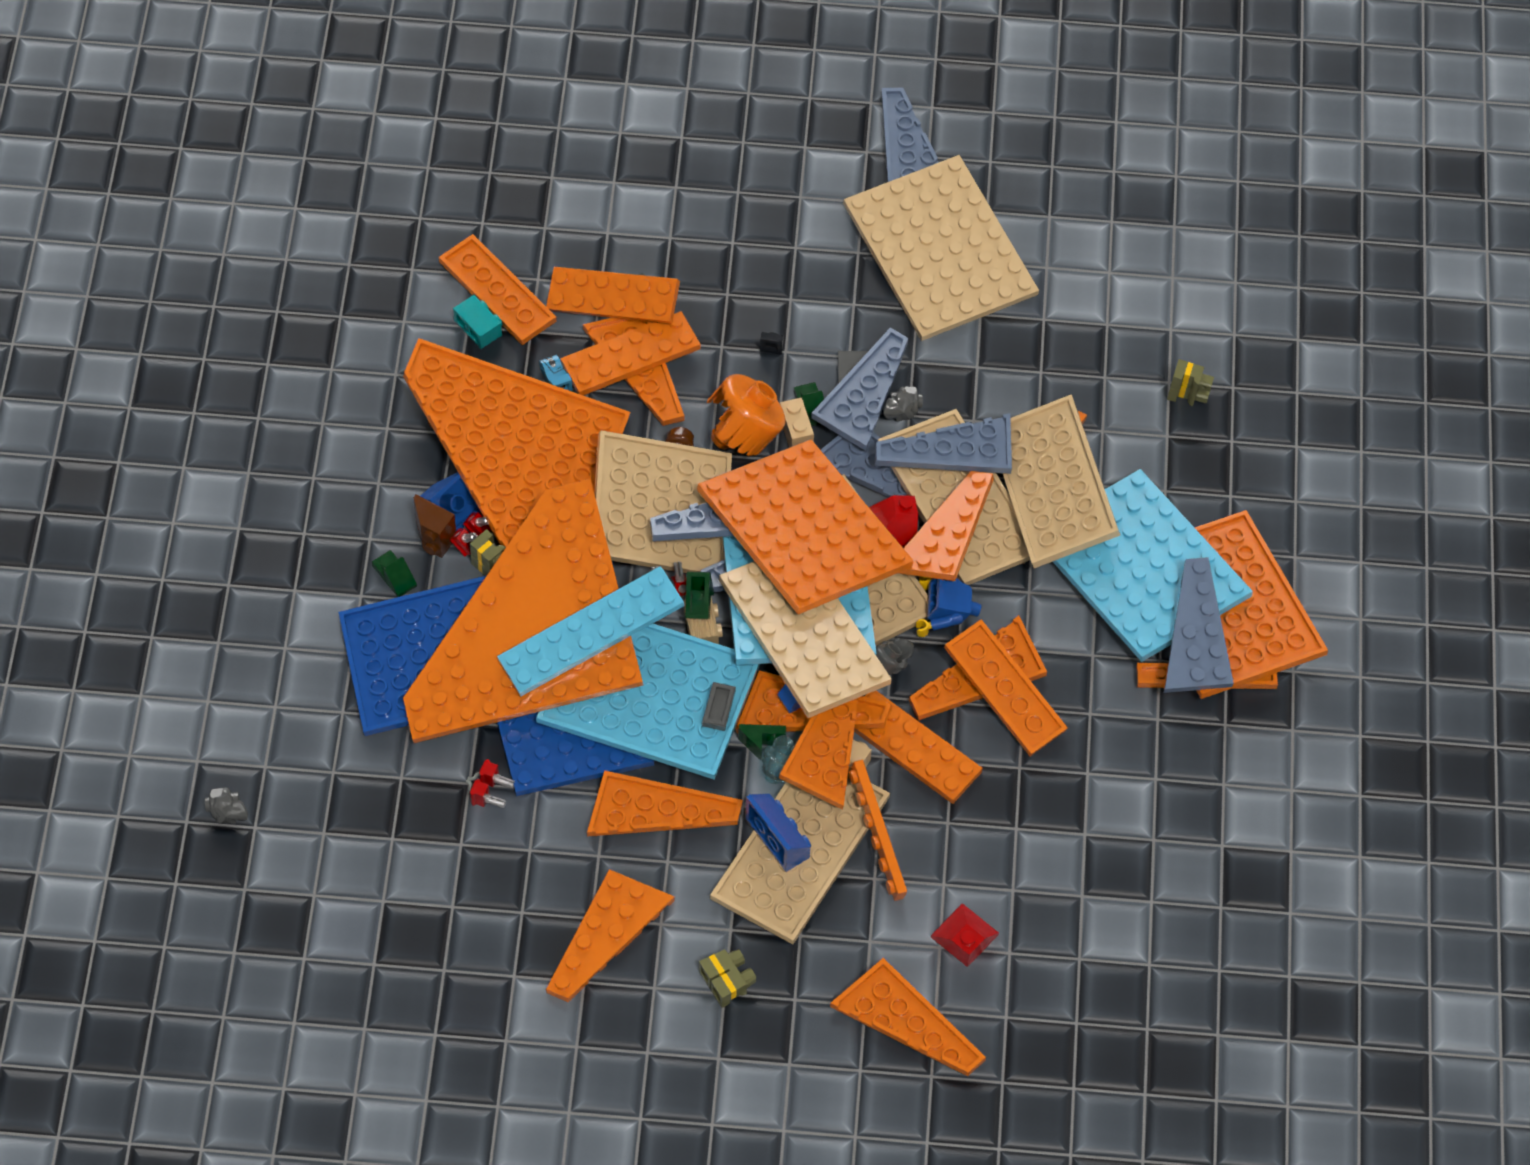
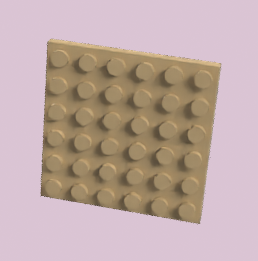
[594,430,732,573]

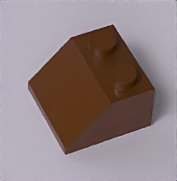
[413,494,456,558]

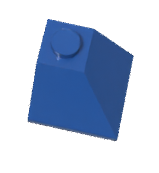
[421,472,481,531]

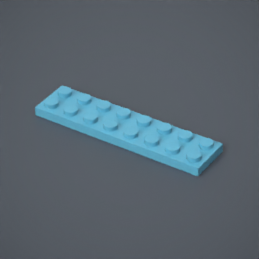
[497,566,685,696]

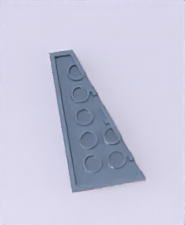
[881,88,938,182]
[812,328,908,451]
[875,413,1012,474]
[821,432,908,497]
[650,503,734,541]
[1163,557,1234,693]

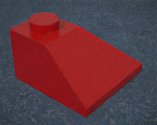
[869,495,918,548]
[931,903,999,967]

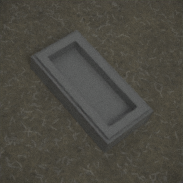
[702,682,736,731]

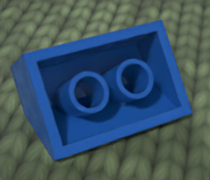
[746,794,811,872]

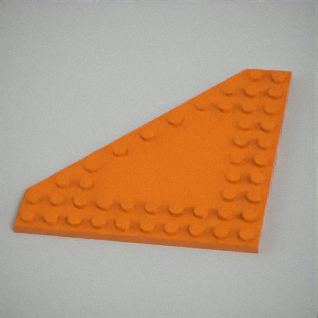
[403,338,631,547]
[403,479,643,743]

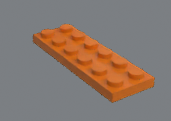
[439,234,557,345]
[546,267,680,324]
[560,311,701,395]
[944,619,1068,756]
[854,691,983,804]

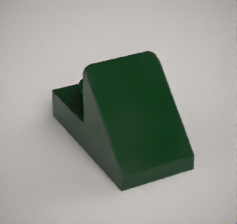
[794,382,824,427]
[372,550,417,597]
[685,572,714,619]
[738,724,786,760]

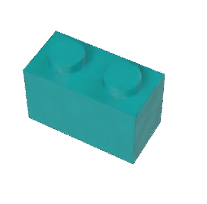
[453,295,502,349]

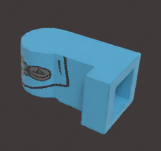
[539,355,573,392]

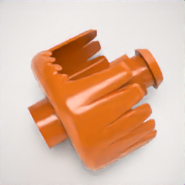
[707,374,785,456]

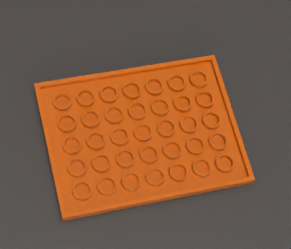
[697,439,914,615]
[1195,510,1328,699]

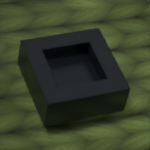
[760,332,784,355]

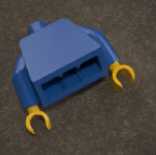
[916,576,981,637]

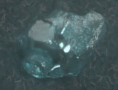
[762,735,795,784]

